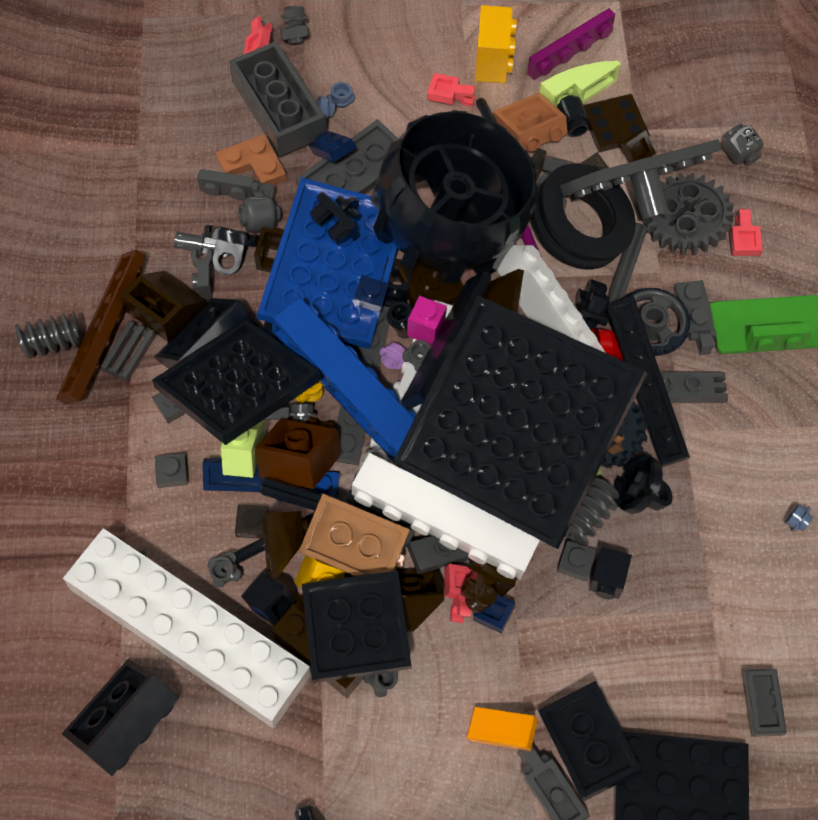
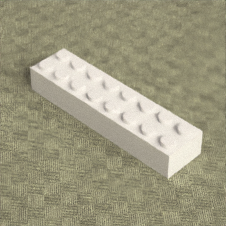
[63,528,311,729]

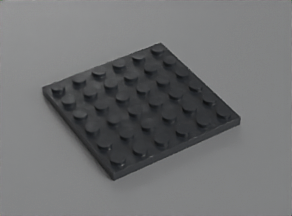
[393,295,647,549]

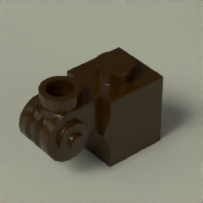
[460,559,517,613]

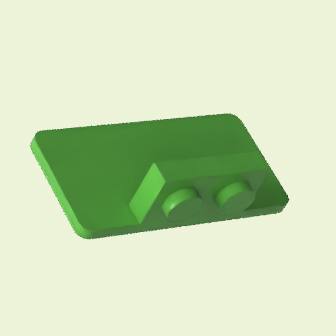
[710,295,818,354]

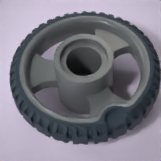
[625,287,691,356]

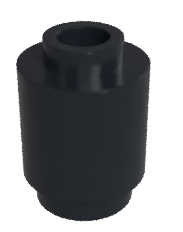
[557,95,590,137]

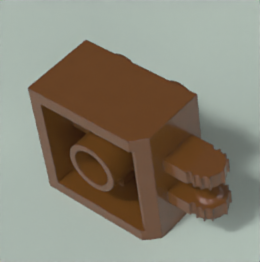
[255,418,341,489]

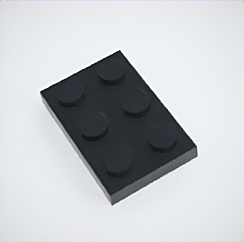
[538,681,643,802]

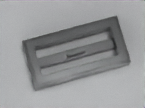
[101,320,156,382]

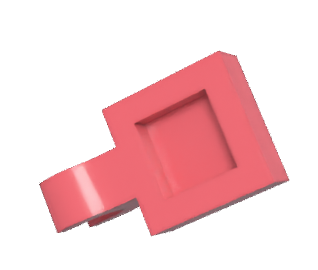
[243,15,272,55]
[427,73,475,106]
[730,209,763,256]
[444,563,471,623]

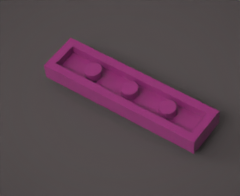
[527,8,616,80]

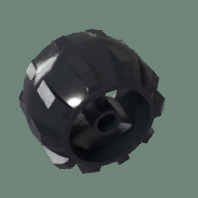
[371,110,539,284]

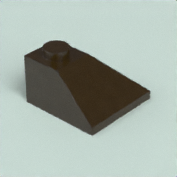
[262,511,308,578]
[396,568,444,632]

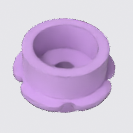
[379,342,405,369]

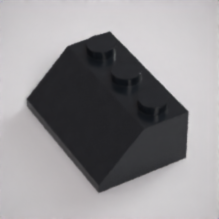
[154,298,259,369]
[62,659,179,776]

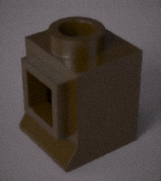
[254,227,284,272]

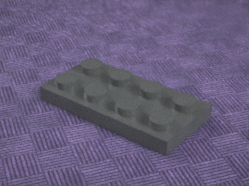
[296,119,398,194]

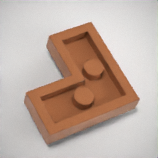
[215,134,287,185]

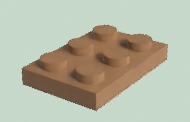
[299,494,411,576]

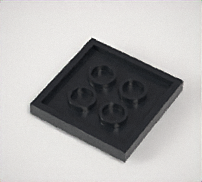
[302,570,412,683]

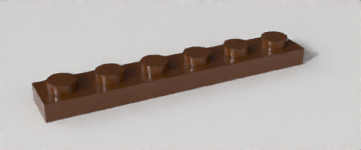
[56,249,146,405]

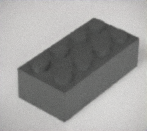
[229,41,326,157]

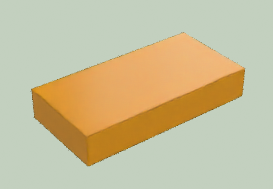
[467,707,538,751]

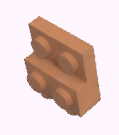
[493,92,567,152]

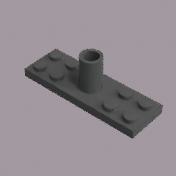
[560,139,722,220]

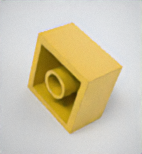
[475,5,517,83]

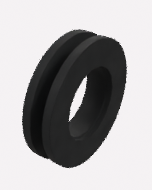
[531,163,636,270]

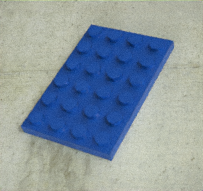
[257,177,397,350]

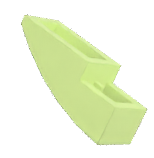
[540,61,621,107]

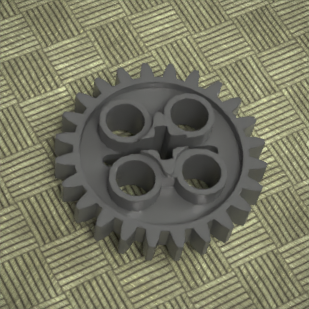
[643,173,734,255]

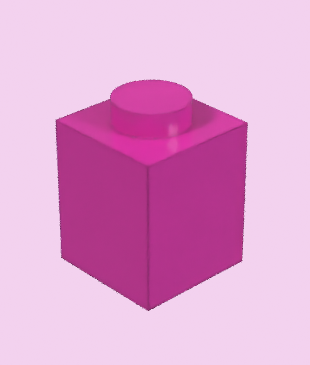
[407,296,447,345]

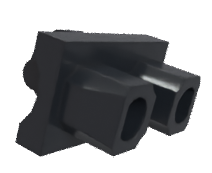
[309,191,360,245]
[576,279,610,330]

